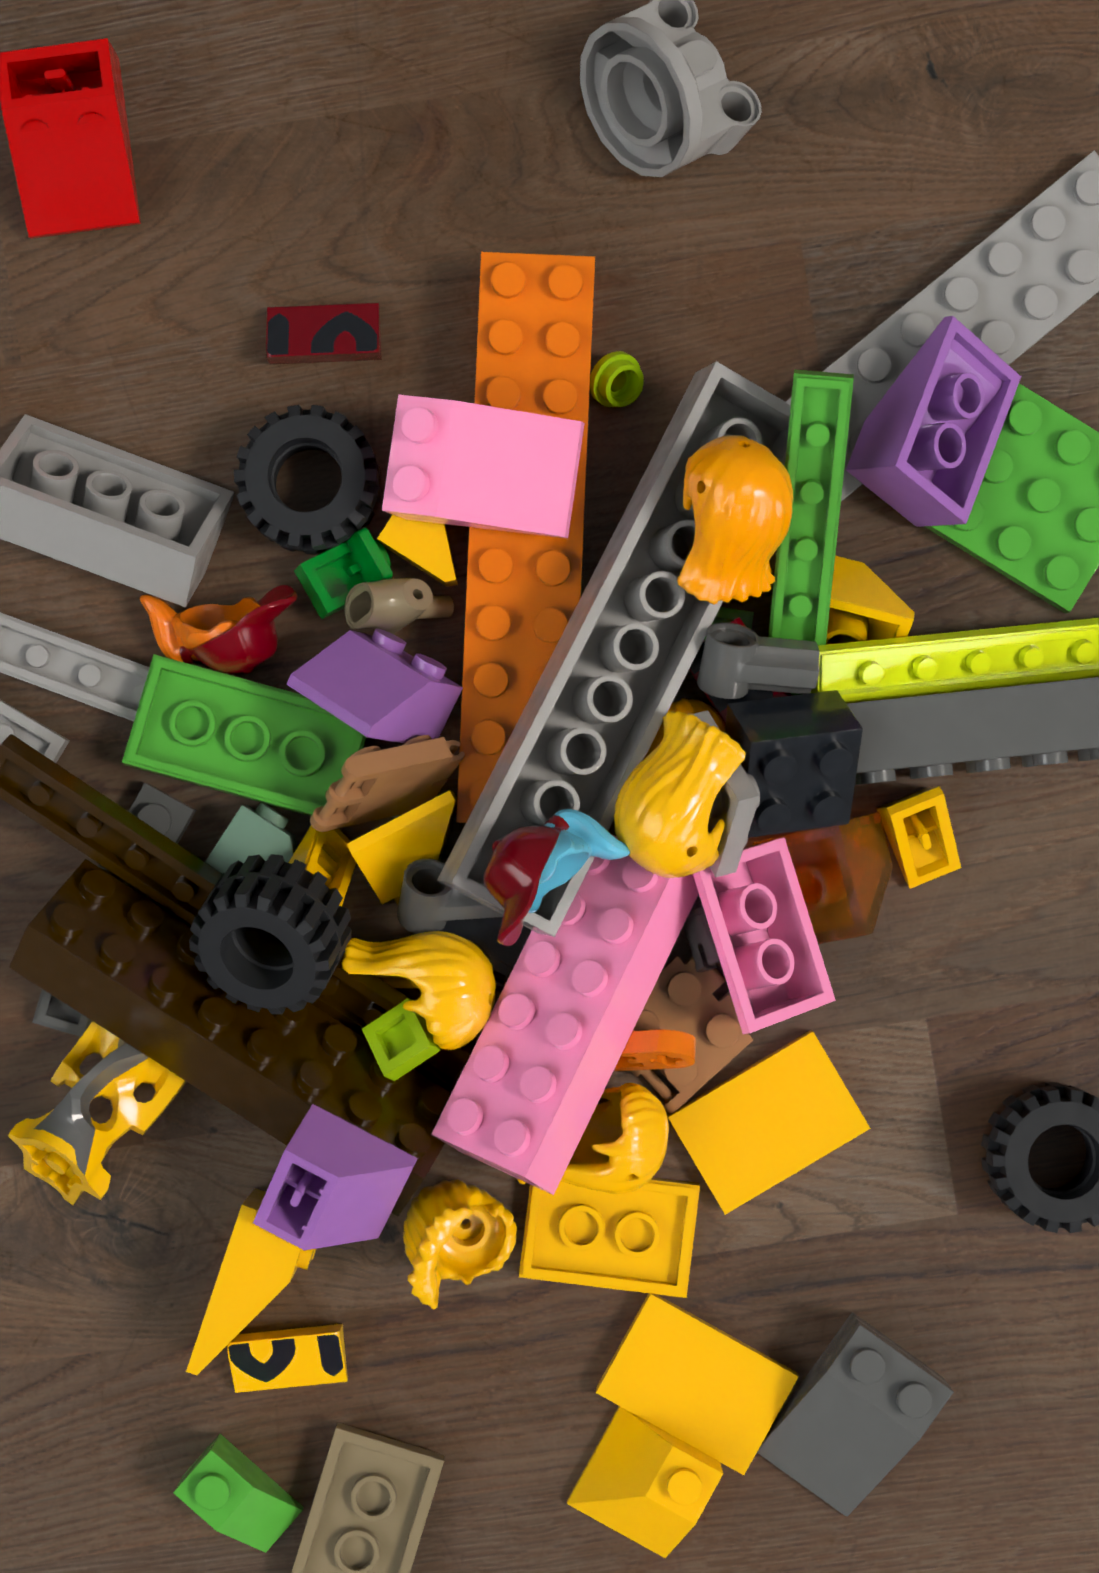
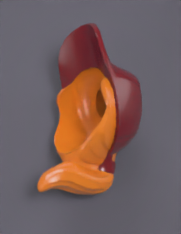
[140,585,297,674]

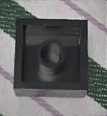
[725,690,863,838]

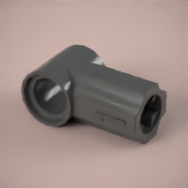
[697,623,820,699]
[397,858,503,934]

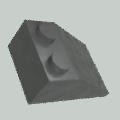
[757,1312,954,1517]

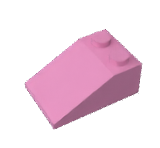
[382,395,585,539]

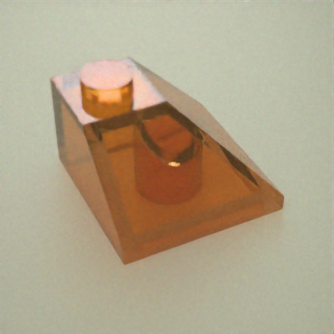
[752,812,893,944]

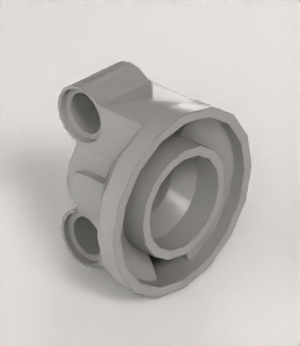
[580,0,762,177]

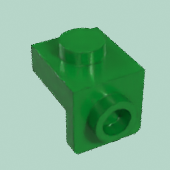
[294,527,393,620]

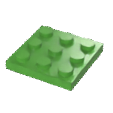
[924,383,1099,614]

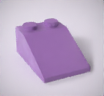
[846,316,1021,527]

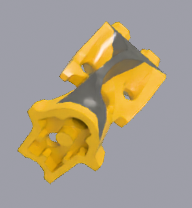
[8,1021,187,1205]

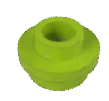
[590,351,644,407]

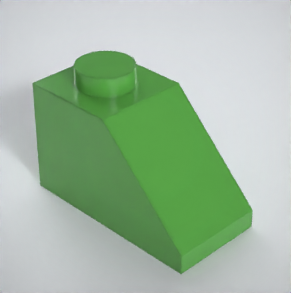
[173,1434,304,1553]

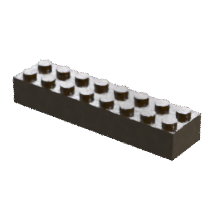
[9,859,451,1217]

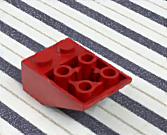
[0,38,141,239]

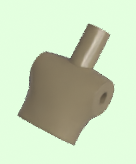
[345,578,454,634]

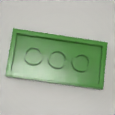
[122,654,367,816]

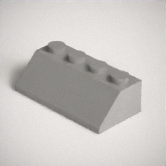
[0,414,234,607]

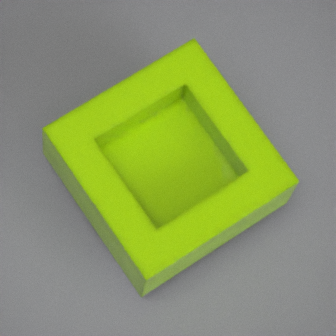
[362,998,441,1081]

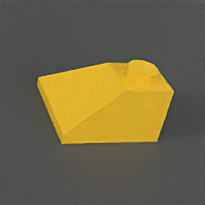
[826,555,915,645]
[346,790,457,905]
[567,1406,723,1558]

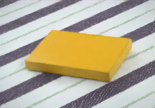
[667,1030,871,1215]
[519,1177,700,1298]
[596,1293,799,1475]

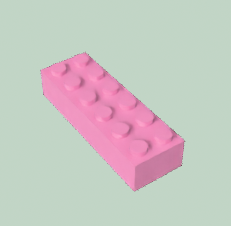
[432,835,699,1195]

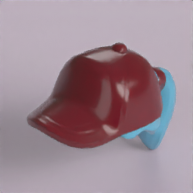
[484,809,630,946]

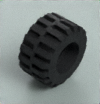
[234,405,381,554]
[189,854,352,1014]
[981,1082,1099,1233]

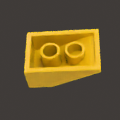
[186,1188,317,1375]

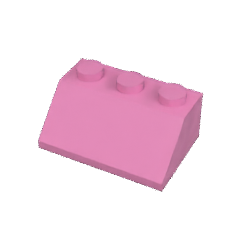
[693,837,836,1035]

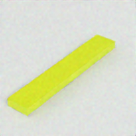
[811,618,1099,704]

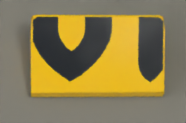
[227,1324,348,1393]

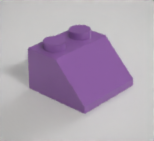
[286,628,463,743]

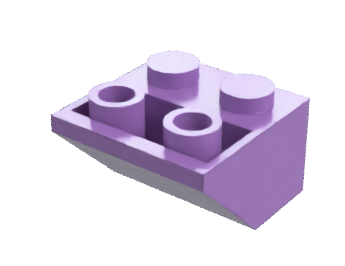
[253,1104,418,1251]

